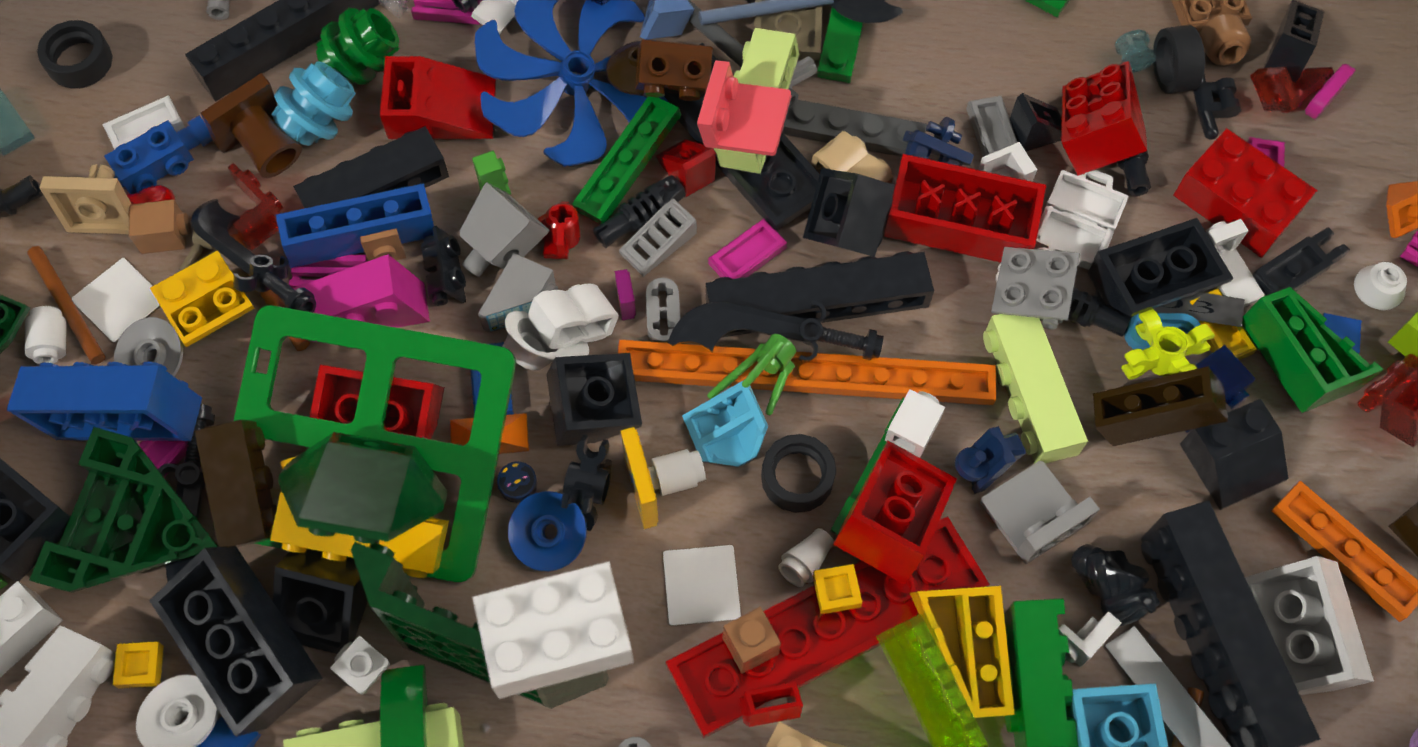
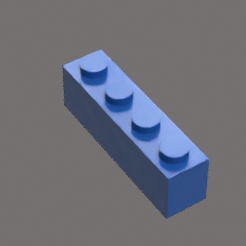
[276,183,434,268]

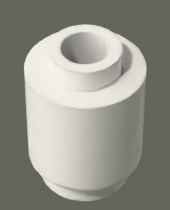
[25,306,66,364]
[648,449,706,496]

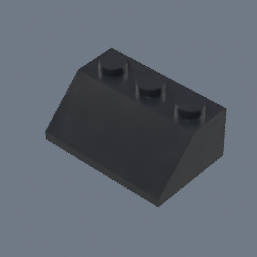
[1087,218,1233,317]

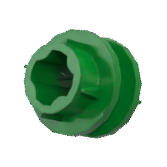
[316,8,400,85]

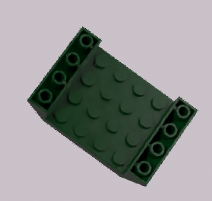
[351,542,609,709]

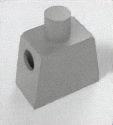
[460,182,549,277]

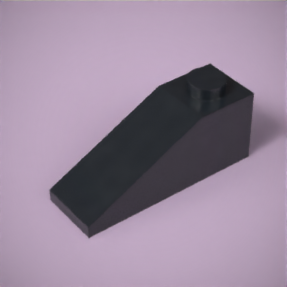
[1263,0,1324,83]

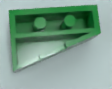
[1242,287,1384,413]

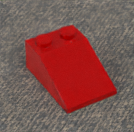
[833,441,957,585]

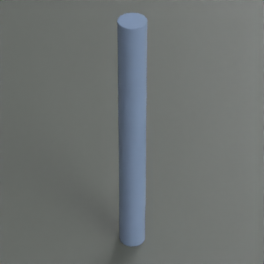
[699,0,834,25]

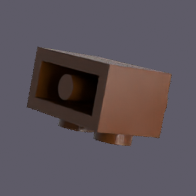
[635,39,713,101]

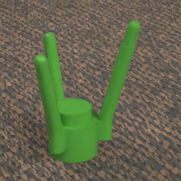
[707,334,796,415]

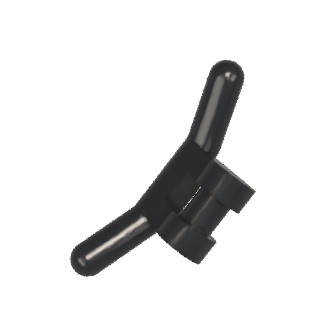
[1193,73,1241,140]

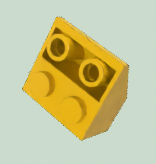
[150,250,255,347]

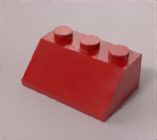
[310,364,445,439]

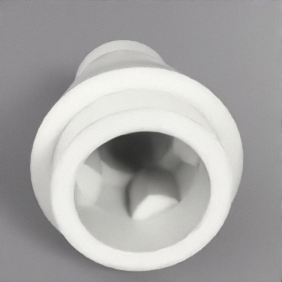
[778,528,834,587]

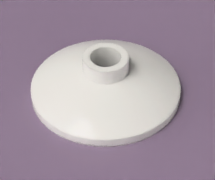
[136,675,219,747]

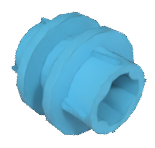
[271,61,356,146]

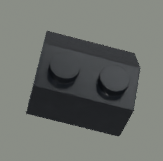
[803,168,895,257]
[546,353,642,446]
[1180,398,1289,510]
[273,548,368,654]

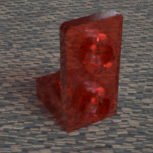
[1250,67,1334,113]
[227,163,283,250]

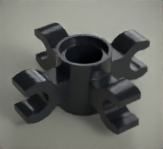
[561,435,612,531]

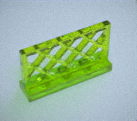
[876,614,989,747]

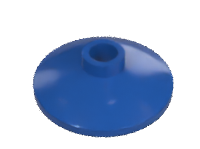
[508,491,587,571]

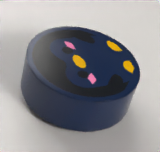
[497,461,537,503]

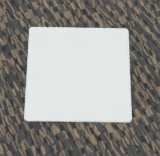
[71,258,160,342]
[663,545,741,625]

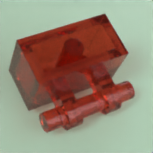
[1357,354,1418,447]

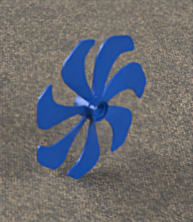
[475,0,656,167]

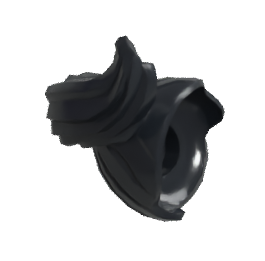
[1071,544,1160,626]

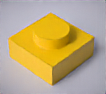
[813,564,862,614]
[113,641,164,689]

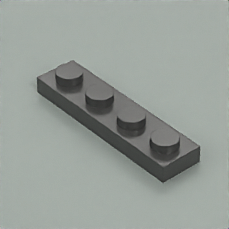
[783,99,927,157]

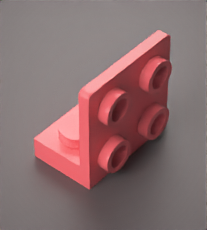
[697,60,792,156]

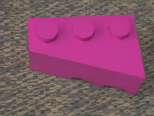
[293,254,430,342]

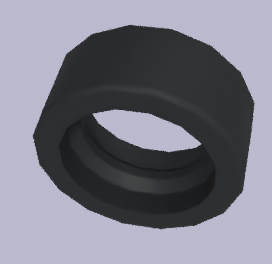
[37,20,113,88]
[1153,25,1205,94]
[761,434,837,513]

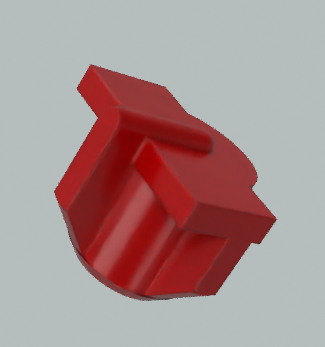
[537,201,580,259]

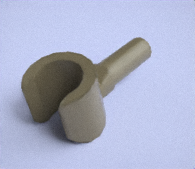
[179,231,216,270]

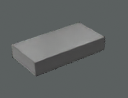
[966,96,1018,157]

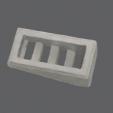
[619,199,697,277]

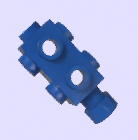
[104,115,213,194]

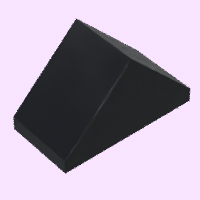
[1010,93,1062,152]

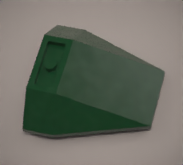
[278,432,448,544]

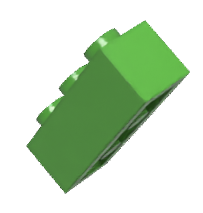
[472,150,511,195]

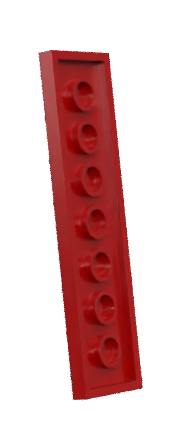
[666,516,990,739]

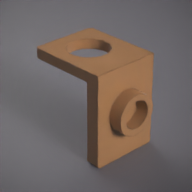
[360,229,406,261]

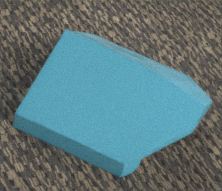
[682,380,768,467]

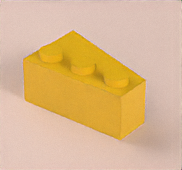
[910,586,1014,718]

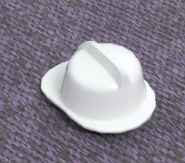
[502,311,589,370]

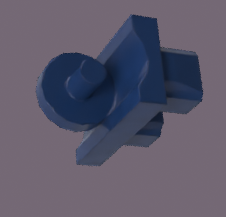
[902,117,974,166]
[955,426,1026,494]

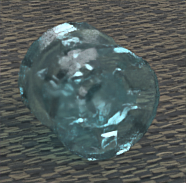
[1114,30,1156,73]

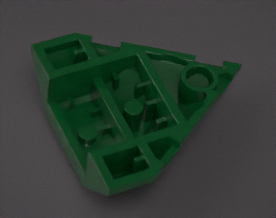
[29,427,218,593]

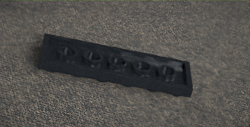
[658,43,820,231]

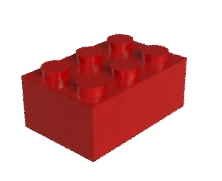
[1173,128,1318,258]

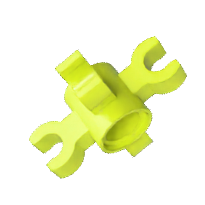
[1121,309,1215,380]

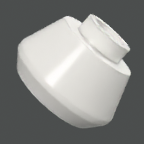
[1354,262,1407,310]

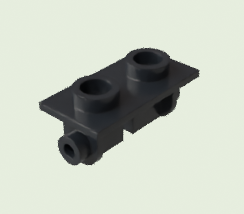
[421,226,466,306]

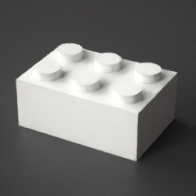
[473,562,634,699]

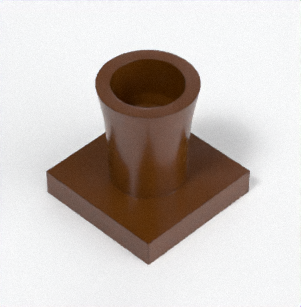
[201,73,302,178]

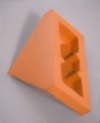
[1386,181,1418,238]
[450,413,529,454]

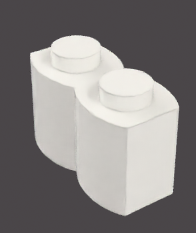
[527,284,619,349]

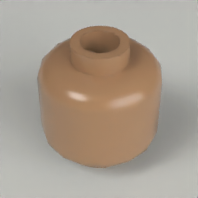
[1200,14,1251,65]

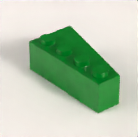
[1004,598,1078,747]

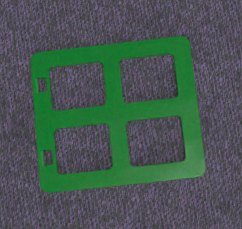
[213,305,516,582]

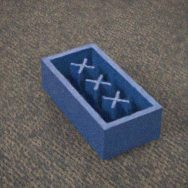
[7,361,202,441]

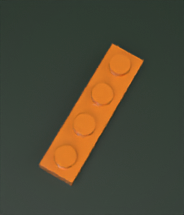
[1271,481,1418,622]

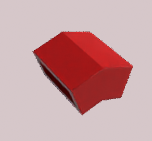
[740,682,803,727]

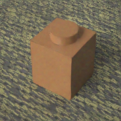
[129,200,191,254]
[722,606,781,674]

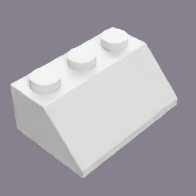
[1245,556,1374,695]

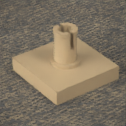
[39,164,131,234]

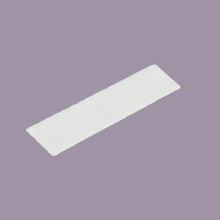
[1105,626,1231,747]

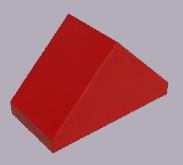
[656,139,716,197]

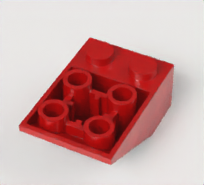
[380,56,496,139]
[1061,61,1147,176]

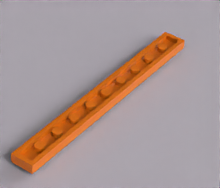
[618,339,996,406]

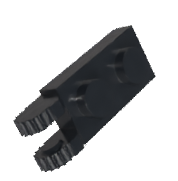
[1252,227,1350,296]

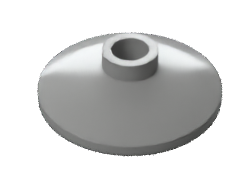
[114,317,184,376]

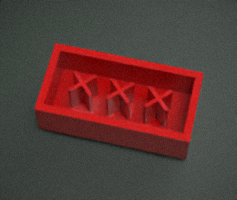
[884,154,1046,262]

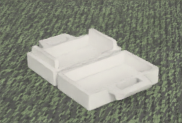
[1035,170,1129,270]

